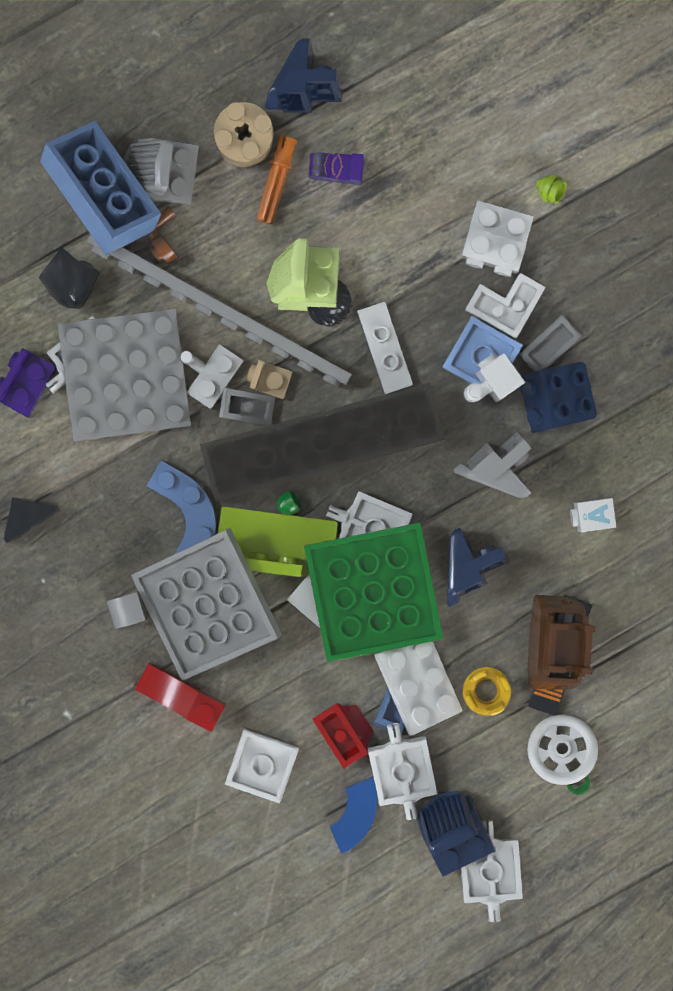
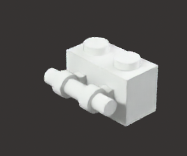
[464,352,525,402]

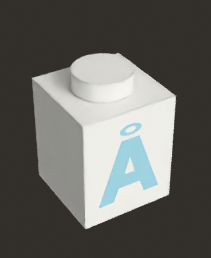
[570,498,617,532]

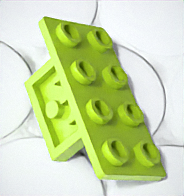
[218,507,338,577]

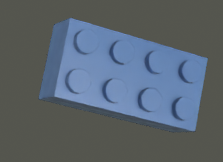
[40,121,161,255]

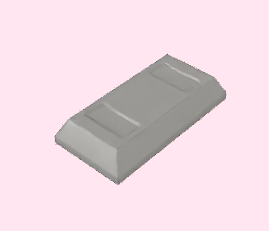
[519,315,582,372]

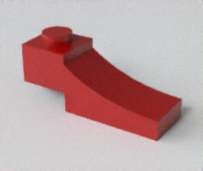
[135,663,226,732]

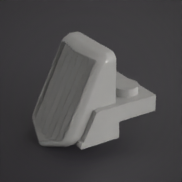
[123,138,199,205]
[454,432,532,498]

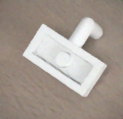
[181,344,244,410]

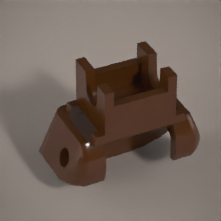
[528,595,596,690]

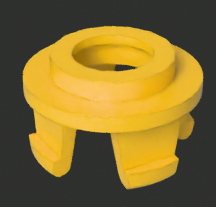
[462,667,511,716]

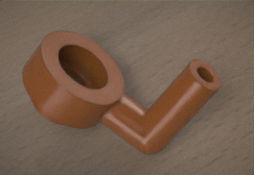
[147,206,178,264]

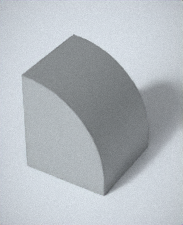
[106,591,148,629]

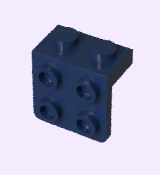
[520,362,597,433]

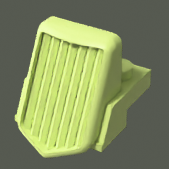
[267,238,340,311]

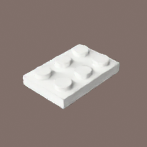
[374,641,463,736]

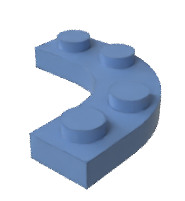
[146,460,216,554]

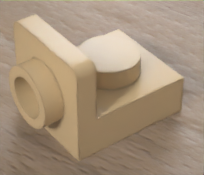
[246,360,293,400]

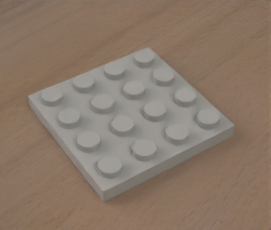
[57,309,191,441]
[131,528,282,681]

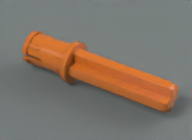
[257,135,297,224]

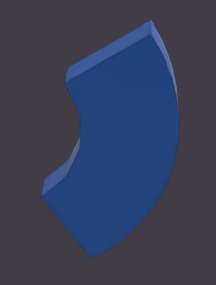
[330,776,377,854]

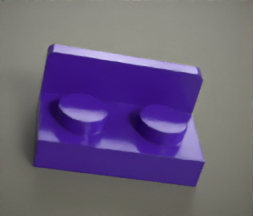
[0,348,57,418]

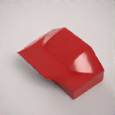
[312,703,373,769]

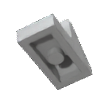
[219,388,275,426]

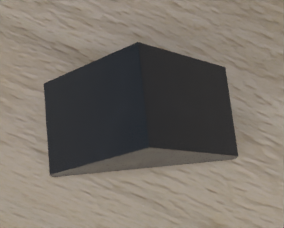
[3,497,60,543]

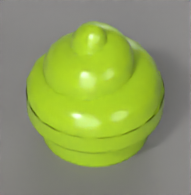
[535,174,567,204]

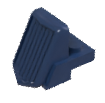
[265,38,342,113]
[447,528,510,607]
[417,791,496,877]

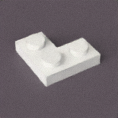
[465,273,546,339]

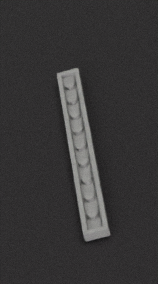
[87,235,352,388]

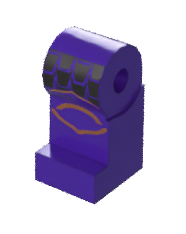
[308,152,364,185]

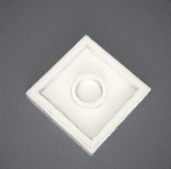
[225,728,299,804]

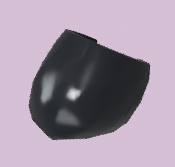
[38,248,100,309]

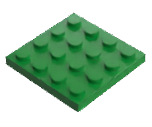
[304,523,443,662]

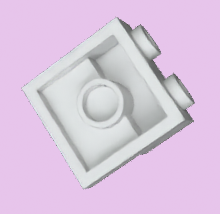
[461,200,534,277]

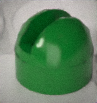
[277,490,302,515]
[567,775,590,795]

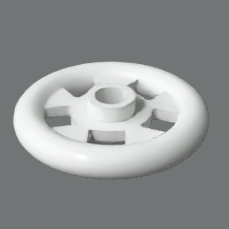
[527,714,598,785]

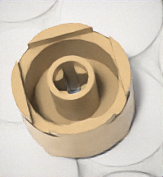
[214,102,274,167]

